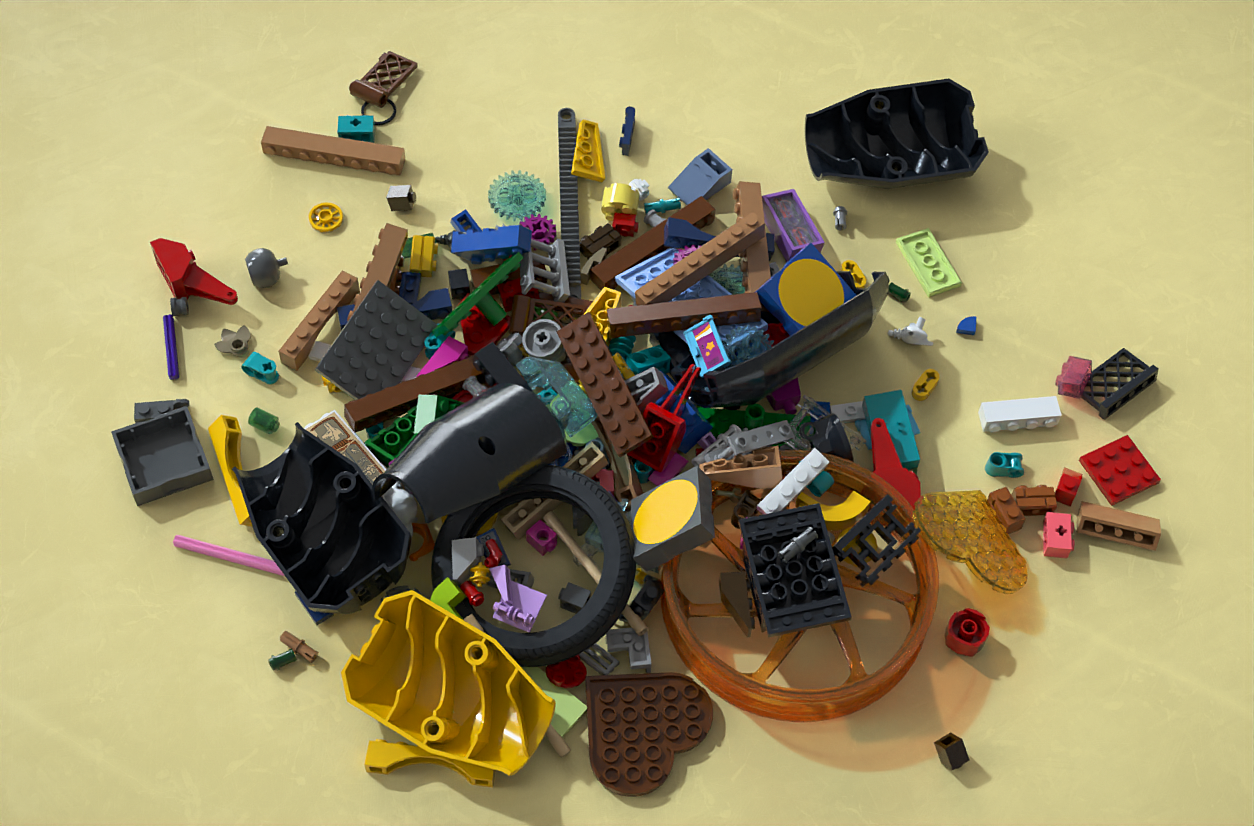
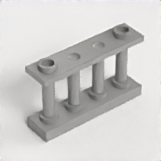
[519,227,570,303]
[703,420,795,463]

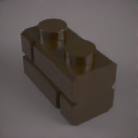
[580,223,622,260]

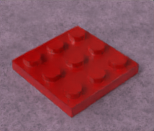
[1079,435,1161,506]

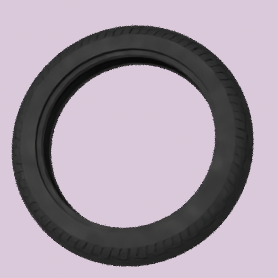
[431,465,636,667]

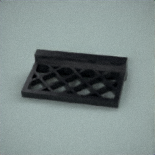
[1071,348,1159,420]

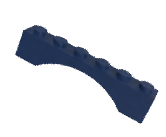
[664,217,775,262]
[337,288,452,331]

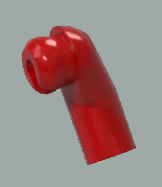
[484,539,502,568]

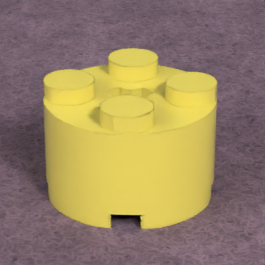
[601,183,640,221]

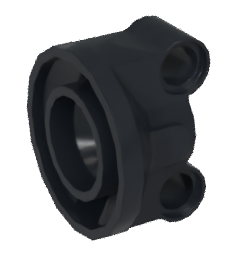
[799,413,854,474]

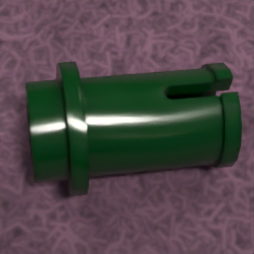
[888,282,911,302]
[268,649,296,671]

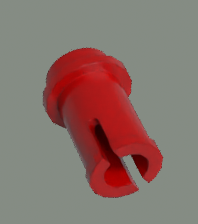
[460,580,484,607]

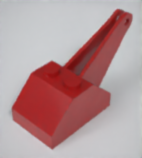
[150,238,238,305]
[628,364,701,472]
[864,418,921,527]

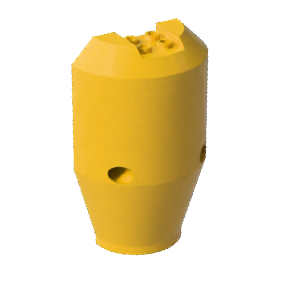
[341,590,556,776]

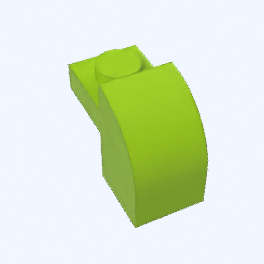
[431,577,466,620]

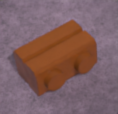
[1012,485,1057,516]
[986,487,1026,535]

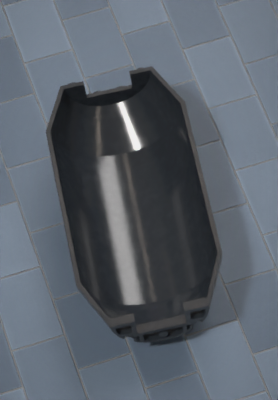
[671,271,890,408]

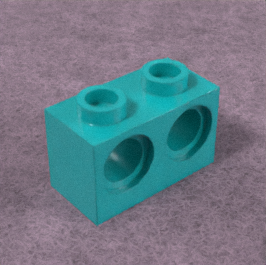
[626,345,671,375]

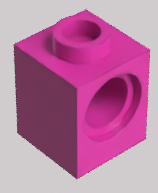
[526,520,557,556]

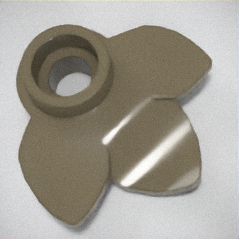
[214,325,251,356]

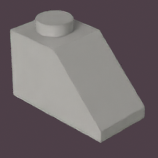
[452,538,484,585]

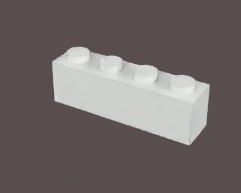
[978,396,1062,432]
[756,448,829,515]

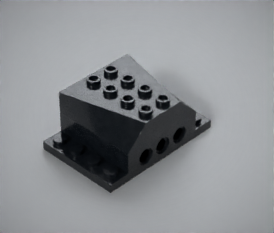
[739,503,852,638]

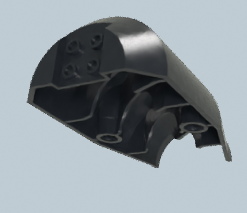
[805,78,989,189]
[372,383,567,523]
[232,422,412,614]

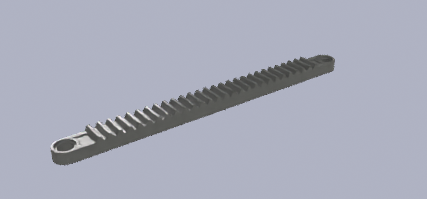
[558,108,581,303]

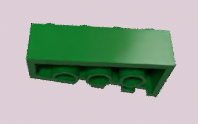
[364,405,417,468]

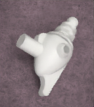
[888,317,933,346]

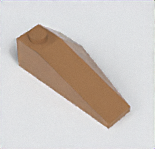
[699,446,782,489]

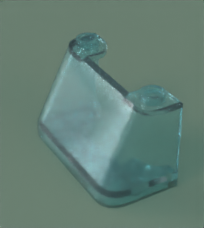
[516,357,597,438]

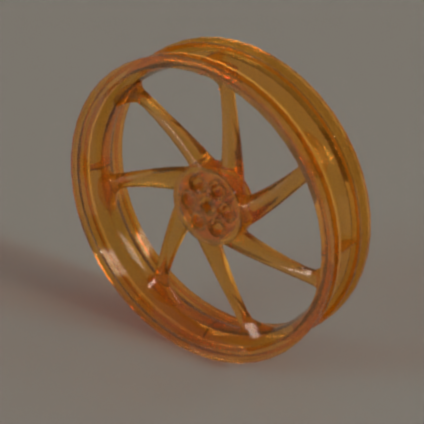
[660,450,939,722]

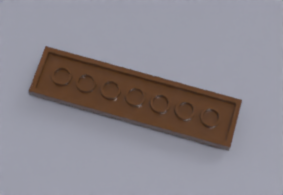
[556,312,654,458]

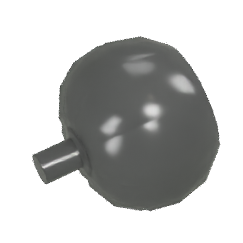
[245,248,288,288]

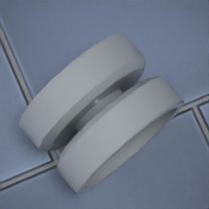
[522,319,567,367]

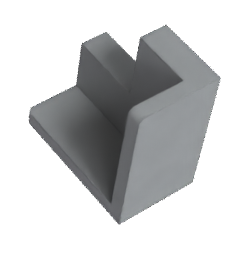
[605,628,652,673]

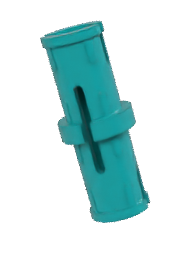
[644,198,681,214]

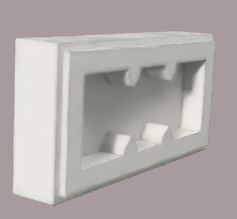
[830,401,865,424]

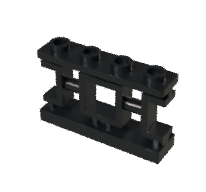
[832,494,921,587]

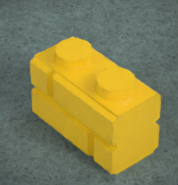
[409,235,438,277]

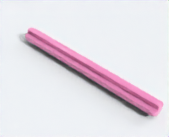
[173,535,285,576]

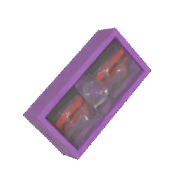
[762,189,825,262]

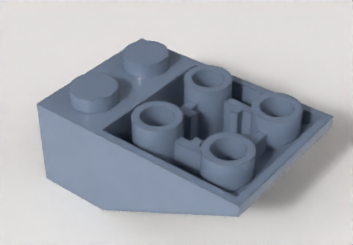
[668,148,733,205]

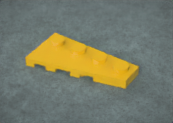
[571,119,605,182]

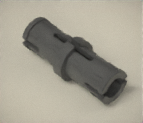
[778,527,818,563]

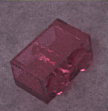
[1055,356,1092,399]

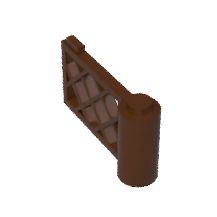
[349,51,418,108]
[509,295,587,337]

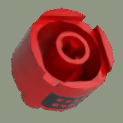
[945,608,990,657]

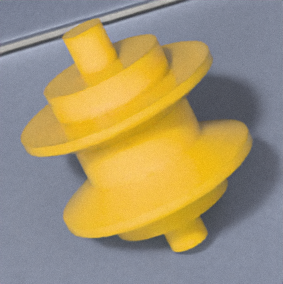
[469,562,490,587]

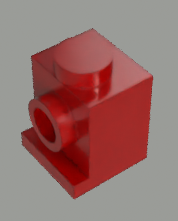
[612,212,639,237]

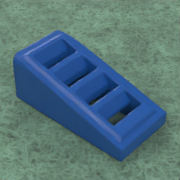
[450,209,483,232]

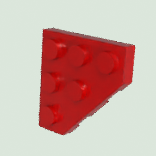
[457,293,510,356]

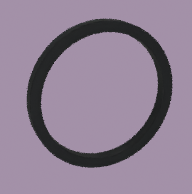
[361,99,396,125]

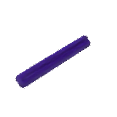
[163,314,179,380]

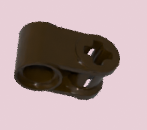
[731,489,763,529]

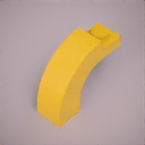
[795,491,871,531]

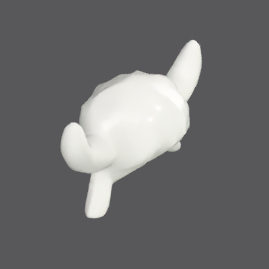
[383,481,418,538]

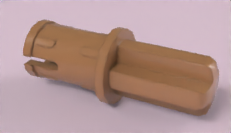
[280,631,319,663]

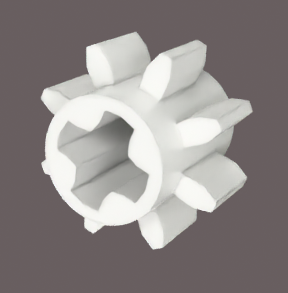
[629,179,650,201]

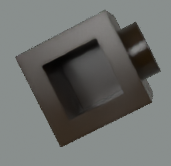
[386,185,416,211]
[934,732,969,770]

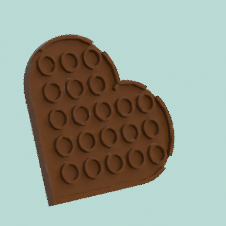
[585,672,713,797]

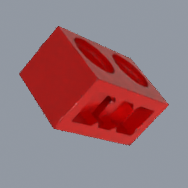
[497,278,540,312]

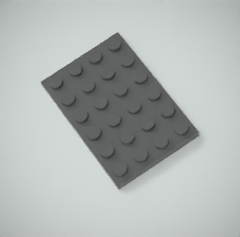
[315,280,438,400]

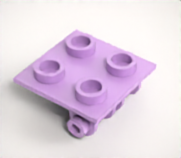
[492,581,547,633]

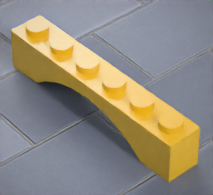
[208,415,252,526]
[364,739,496,788]

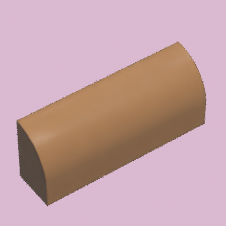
[1077,501,1161,551]

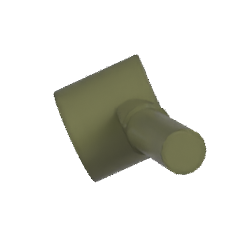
[716,488,741,503]

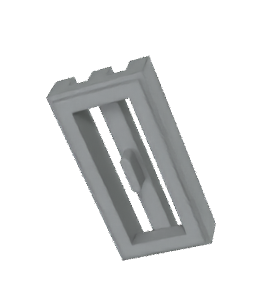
[578,643,619,675]

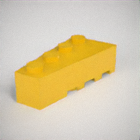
[583,287,621,347]

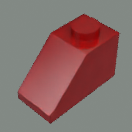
[1055,467,1083,507]

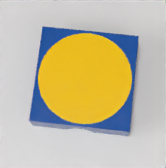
[755,243,857,336]

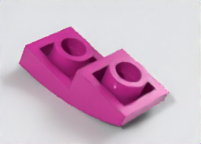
[648,452,689,486]

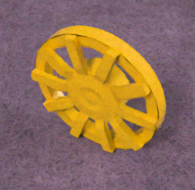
[309,202,343,232]

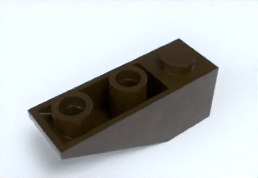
[719,571,755,637]

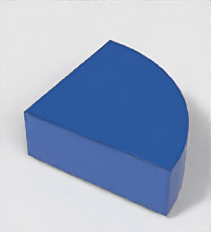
[956,316,976,335]

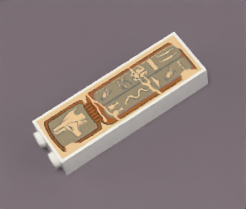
[304,410,404,497]

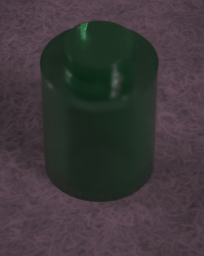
[248,407,280,434]

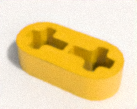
[841,260,866,288]
[912,369,940,401]

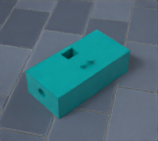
[862,390,920,470]

